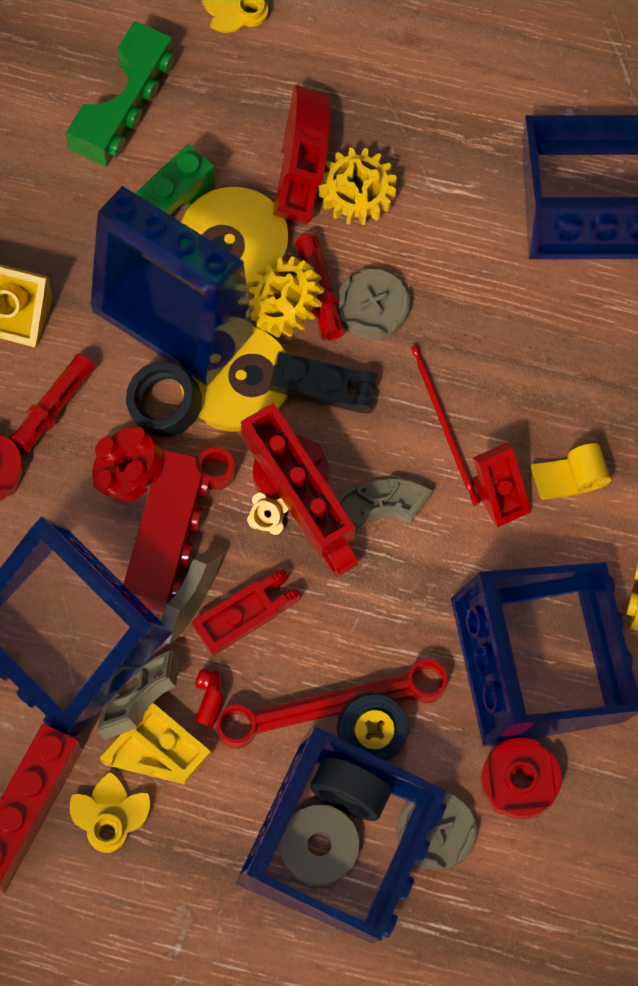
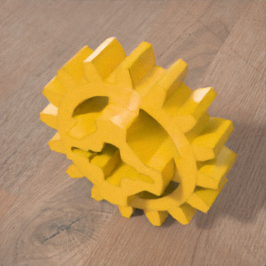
[318,148,397,225]
[247,256,324,338]

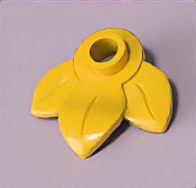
[201,0,268,33]
[69,773,150,853]

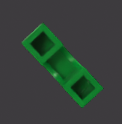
[111,144,215,257]

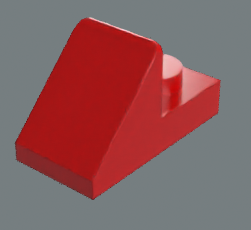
[472,443,531,527]

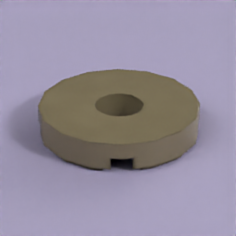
[280,805,359,887]

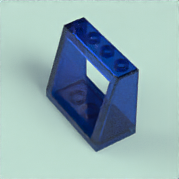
[522,115,638,259]
[90,186,254,386]
[0,516,173,736]
[451,562,638,747]
[235,726,447,944]

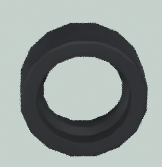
[126,361,202,437]
[310,757,391,821]

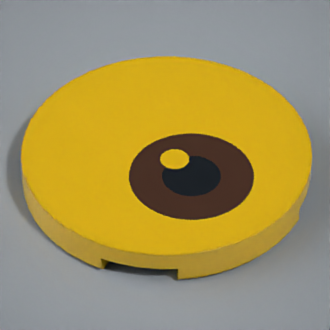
[179,187,288,289]
[180,324,289,432]

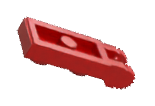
[191,569,302,657]

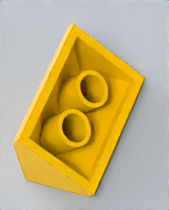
[0,264,53,347]

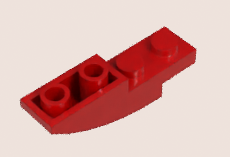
[273,85,330,225]

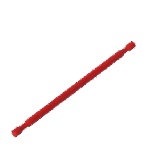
[410,345,480,506]

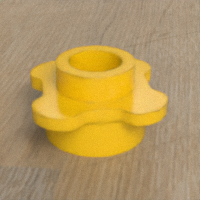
[247,492,288,535]

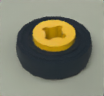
[336,692,408,764]

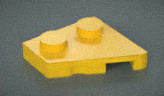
[100,702,211,785]

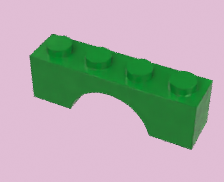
[66,21,176,167]

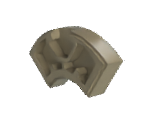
[336,478,433,533]
[157,548,223,644]
[97,650,180,740]

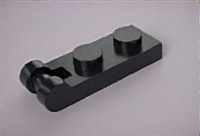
[269,351,378,413]

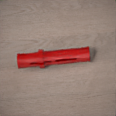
[295,234,345,341]
[9,353,96,453]

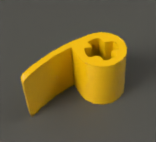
[531,443,611,500]

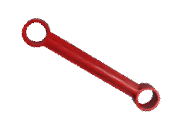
[216,659,448,749]

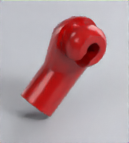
[195,668,223,727]

